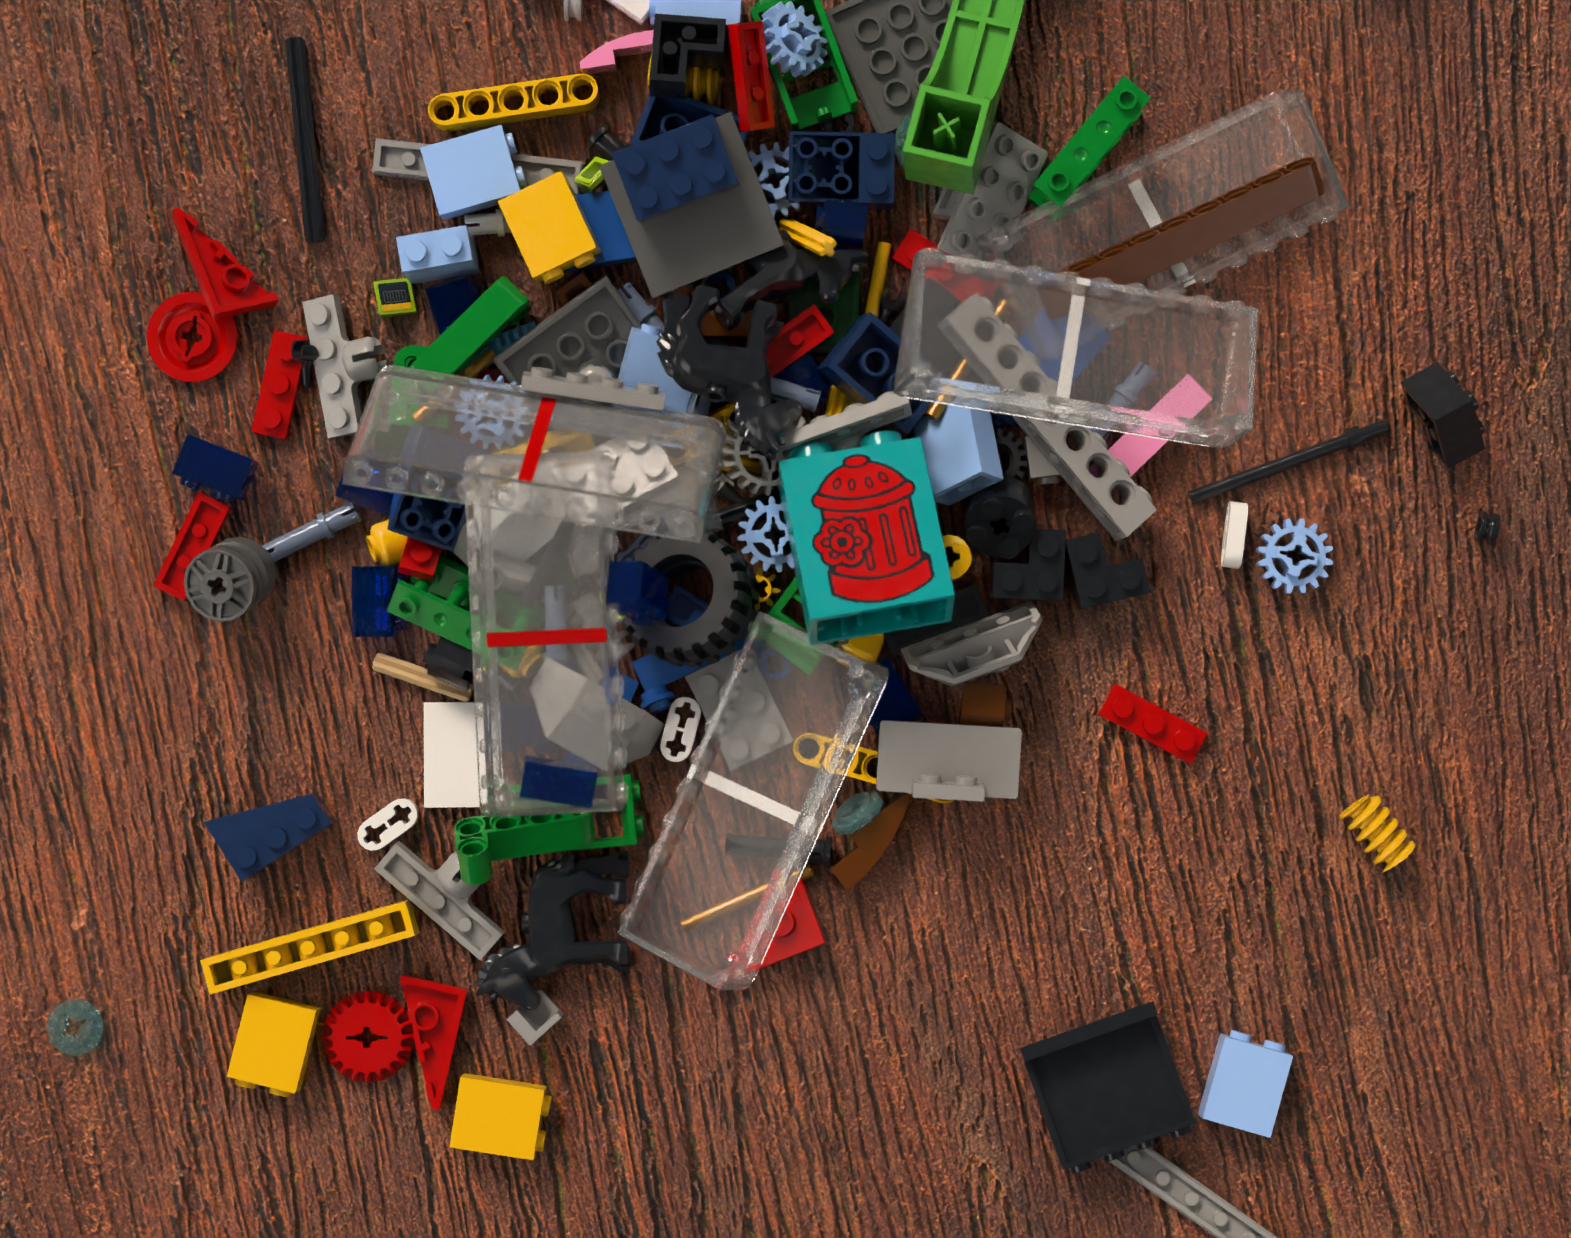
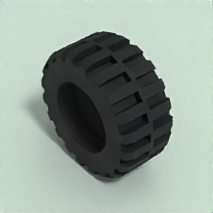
[617,527,759,668]

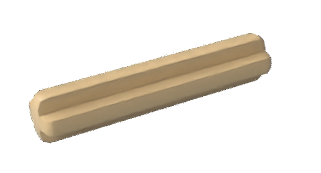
[372,653,474,702]

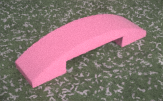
[580,30,654,75]

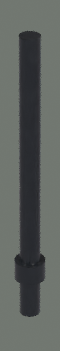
[1188,419,1389,505]

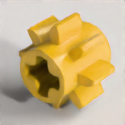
[755,567,780,611]

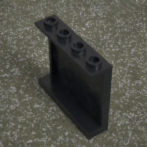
[1019,1001,1198,1174]

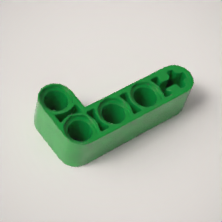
[407,275,533,397]
[454,800,596,885]

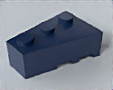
[204,793,337,881]

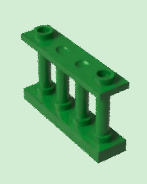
[1027,76,1151,220]
[387,555,545,671]

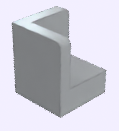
[507,989,564,1046]

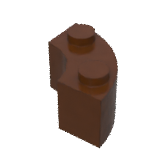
[958,682,1012,727]

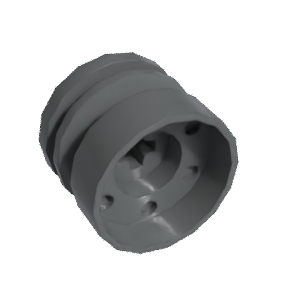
[184,537,276,622]

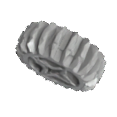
[719,401,806,496]

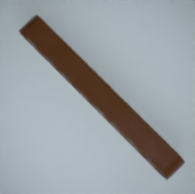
[1035,157,1325,319]

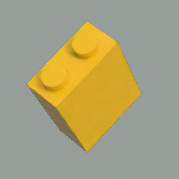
[498,171,602,284]
[227,991,321,1097]
[449,1073,552,1160]

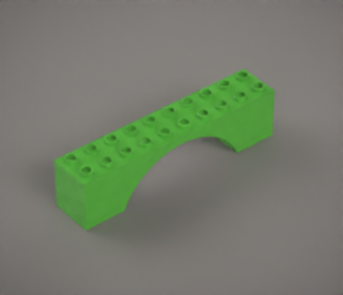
[902,0,1026,195]

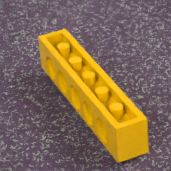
[200,899,420,994]

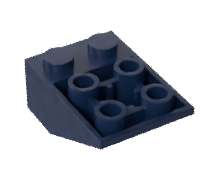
[788,131,895,210]
[387,426,488,552]

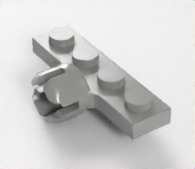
[302,294,387,439]
[521,364,665,411]
[776,390,912,463]
[374,841,505,961]

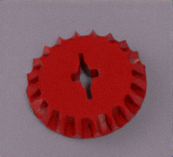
[146,292,238,383]
[322,991,414,1083]

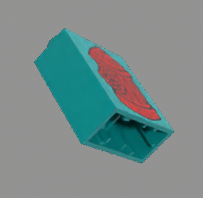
[779,430,955,646]

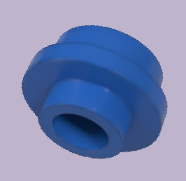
[640,685,675,714]

